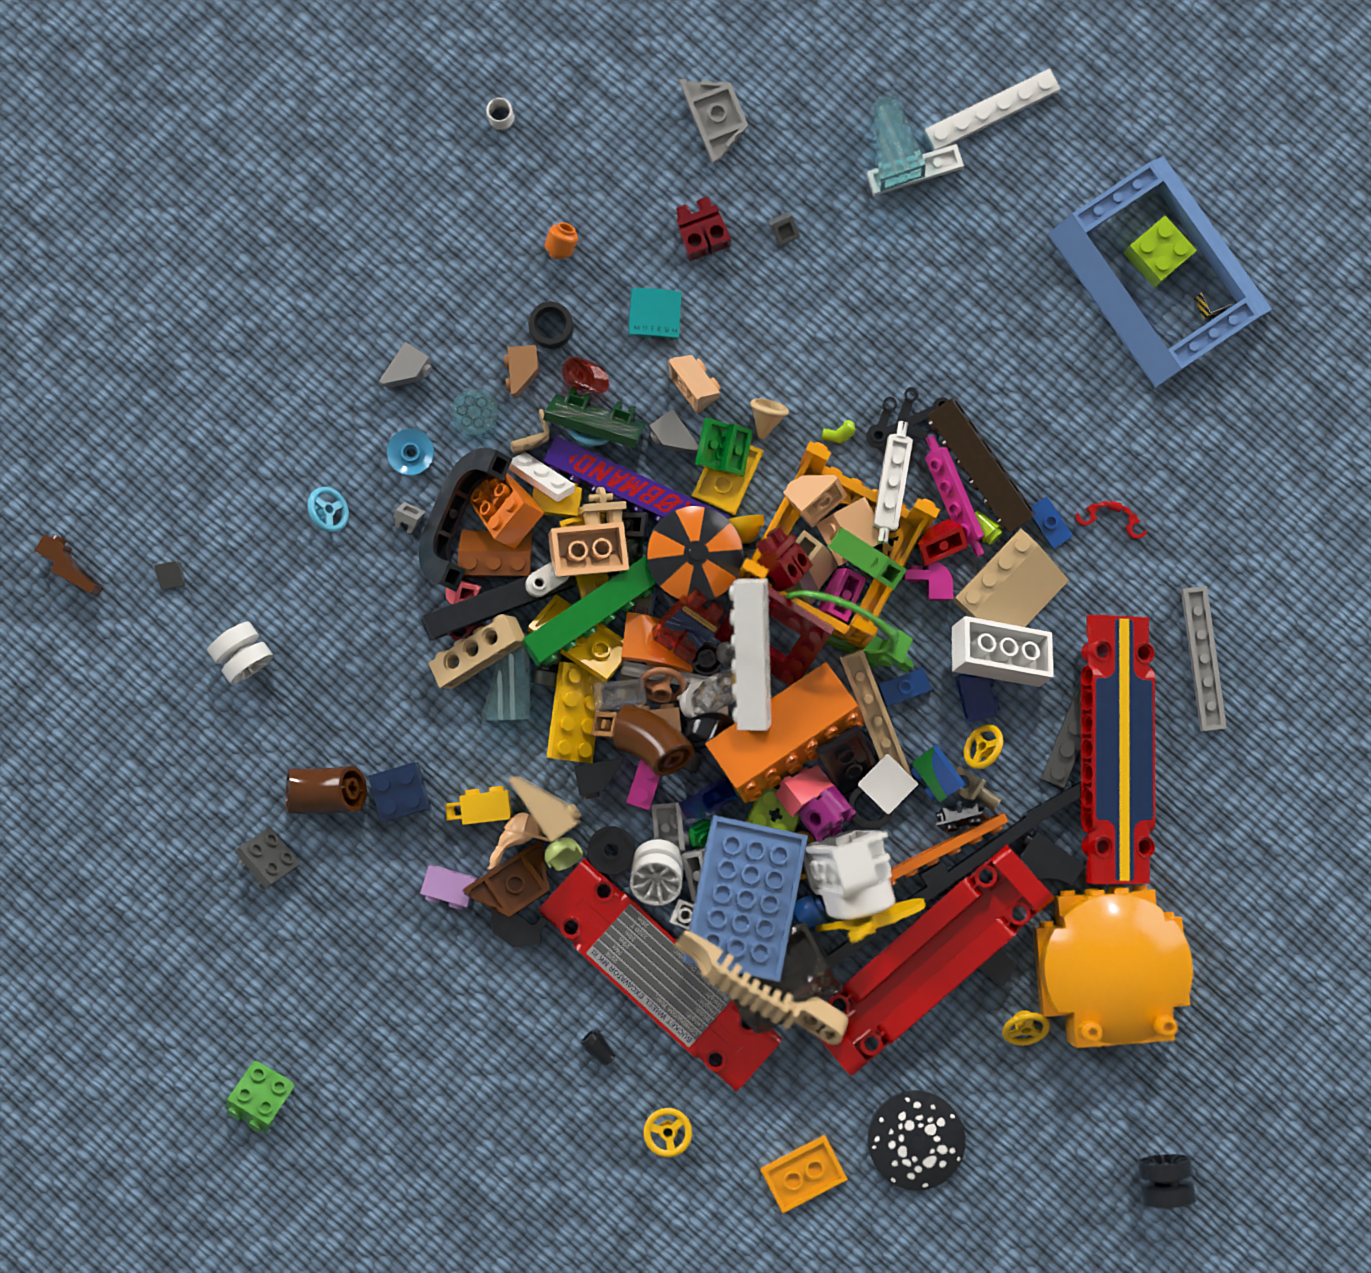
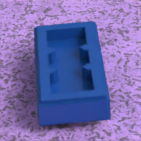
[1031,497,1073,549]
[878,668,932,707]

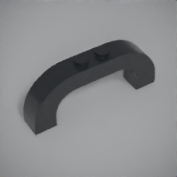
[419,448,513,592]

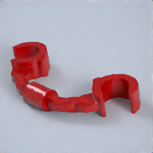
[1075,500,1147,540]

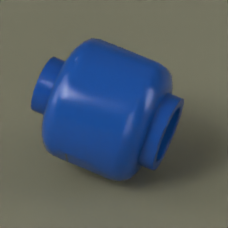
[792,894,826,931]

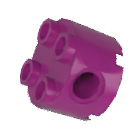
[798,786,857,843]

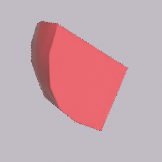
[445,578,481,604]

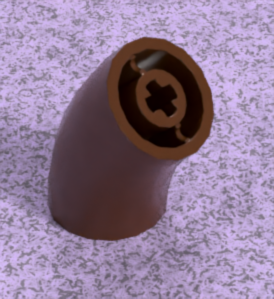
[614,705,694,776]
[285,766,367,814]

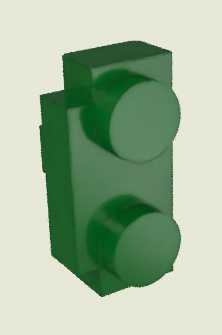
[689,815,730,849]

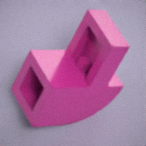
[902,562,953,601]

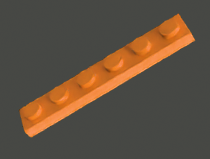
[889,812,1009,886]

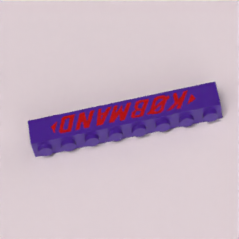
[544,436,729,523]

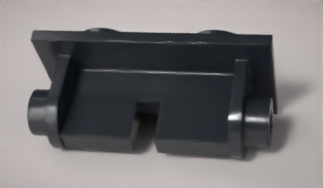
[936,799,989,832]

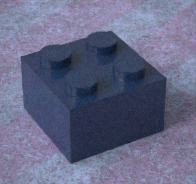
[368,762,432,822]

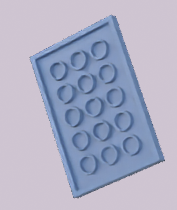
[683,815,808,982]

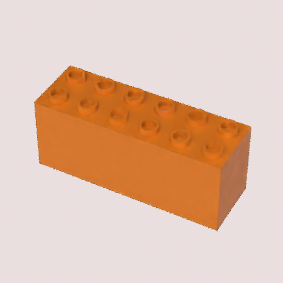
[705,662,865,804]

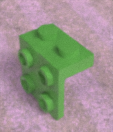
[225,1061,294,1134]

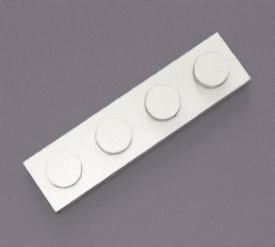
[866,144,964,196]

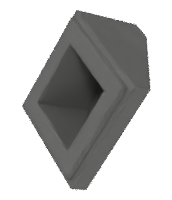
[768,212,800,246]
[154,561,186,590]

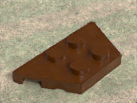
[462,839,549,919]

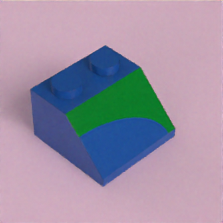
[910,744,965,803]

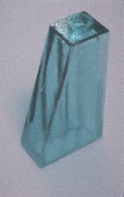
[873,95,926,192]
[482,628,532,721]

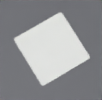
[858,754,918,814]

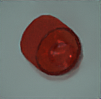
[561,357,609,393]

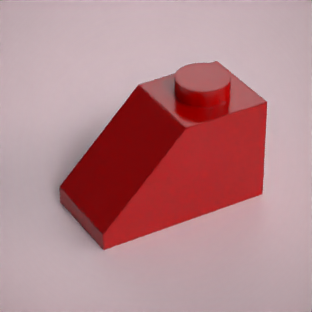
[918,519,968,566]

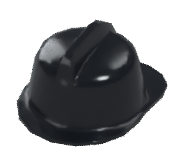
[683,712,735,749]

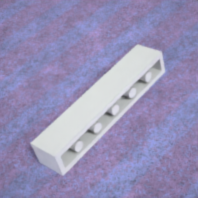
[730,579,771,730]

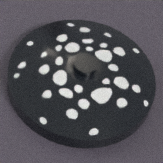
[867,1090,966,1191]

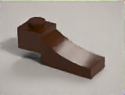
[34,534,103,596]

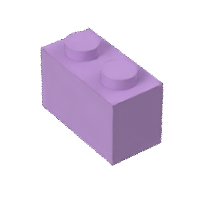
[420,864,478,910]

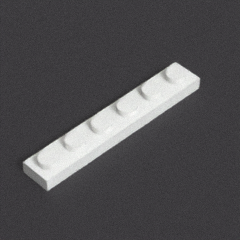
[924,69,1060,151]

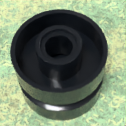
[1138,1154,1196,1209]

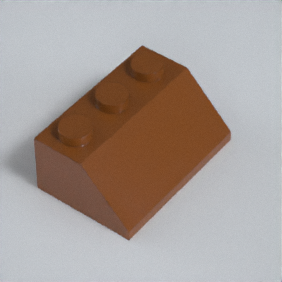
[458,530,533,579]

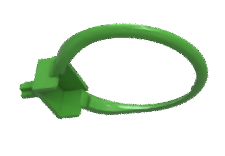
[785,591,914,673]

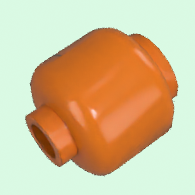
[544,222,578,260]

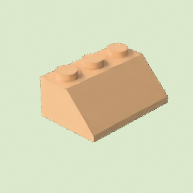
[548,522,629,577]

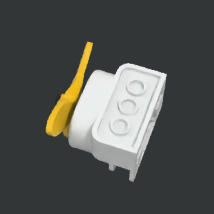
[803,830,926,943]

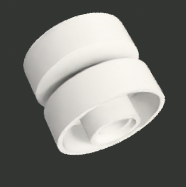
[207,622,273,685]
[630,839,684,905]

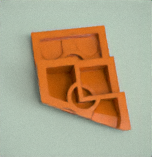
[621,612,693,673]

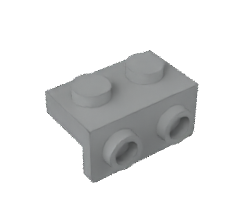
[651,802,689,851]

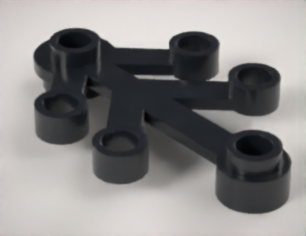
[866,387,949,455]

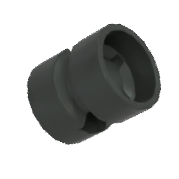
[530,653,567,688]

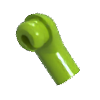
[821,420,856,443]

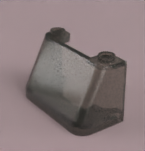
[730,921,841,1033]

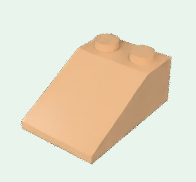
[668,355,721,414]

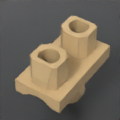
[578,487,626,525]

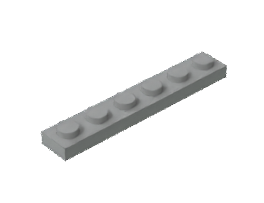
[1181,586,1227,732]

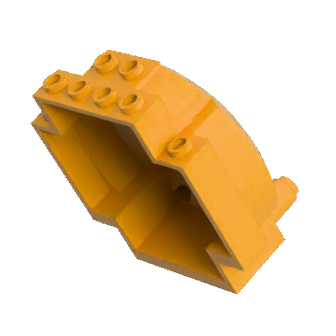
[1032,884,1193,1048]

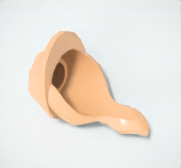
[487,813,550,871]

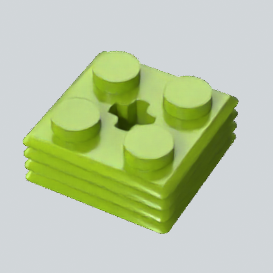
[745,788,800,833]

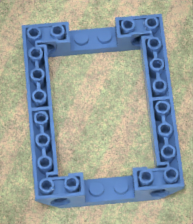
[1047,156,1272,388]

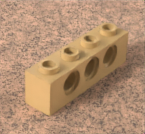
[428,614,525,689]

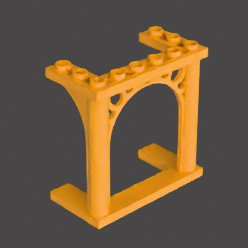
[737,441,940,650]

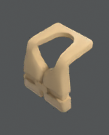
[510,409,549,455]

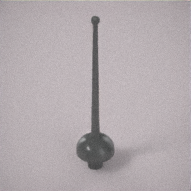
[716,641,735,666]

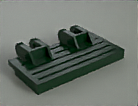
[543,387,646,448]

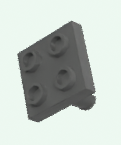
[235,827,301,889]

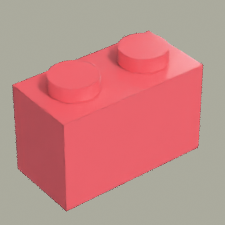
[775,765,834,817]

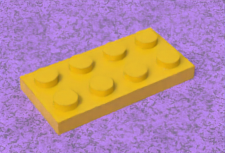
[528,594,625,683]
[546,662,603,764]

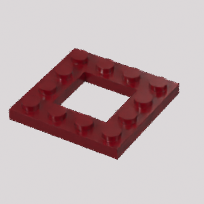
[714,575,835,686]

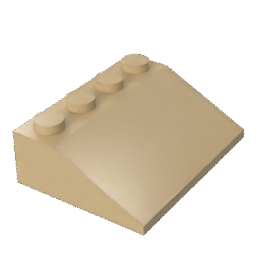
[952,529,1069,627]
[509,776,582,841]

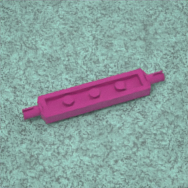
[925,434,985,557]

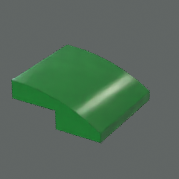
[695,418,753,476]

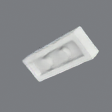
[509,452,575,502]

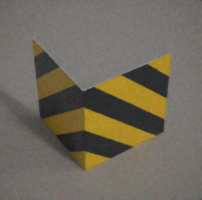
[1194,292,1232,319]

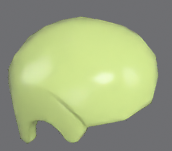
[545,837,583,871]

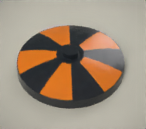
[646,506,743,603]

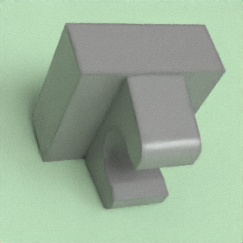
[393,502,425,533]

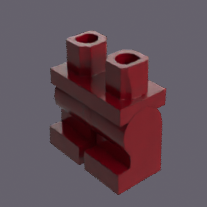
[676,196,731,262]
[756,526,813,593]

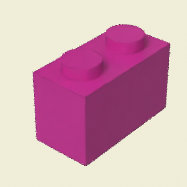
[817,568,867,622]
[626,759,661,810]

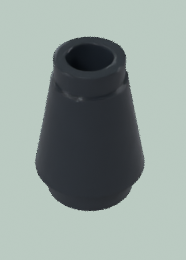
[580,1029,616,1065]

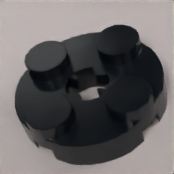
[588,826,636,874]

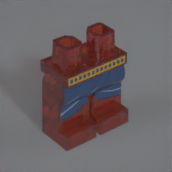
[652,589,723,664]

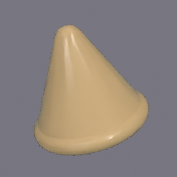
[750,398,789,439]

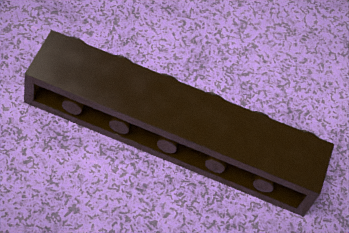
[928,397,1036,533]

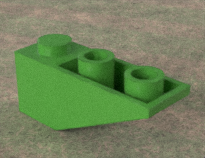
[828,527,907,590]

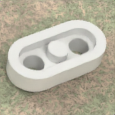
[525,561,569,597]

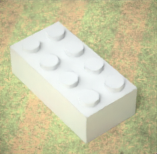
[952,616,1053,687]

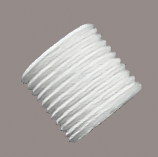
[486,98,514,130]

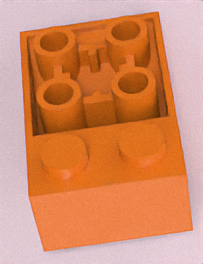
[470,473,544,549]

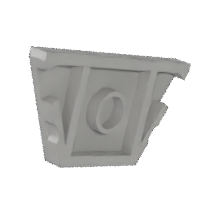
[679,79,748,165]

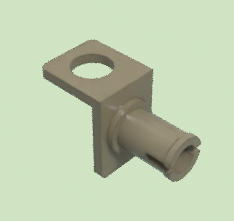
[955,766,1002,811]

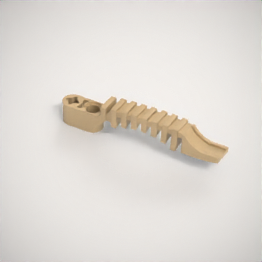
[674,930,848,1044]

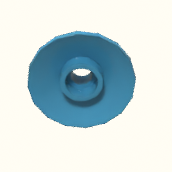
[387,428,434,476]

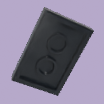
[815,724,876,796]

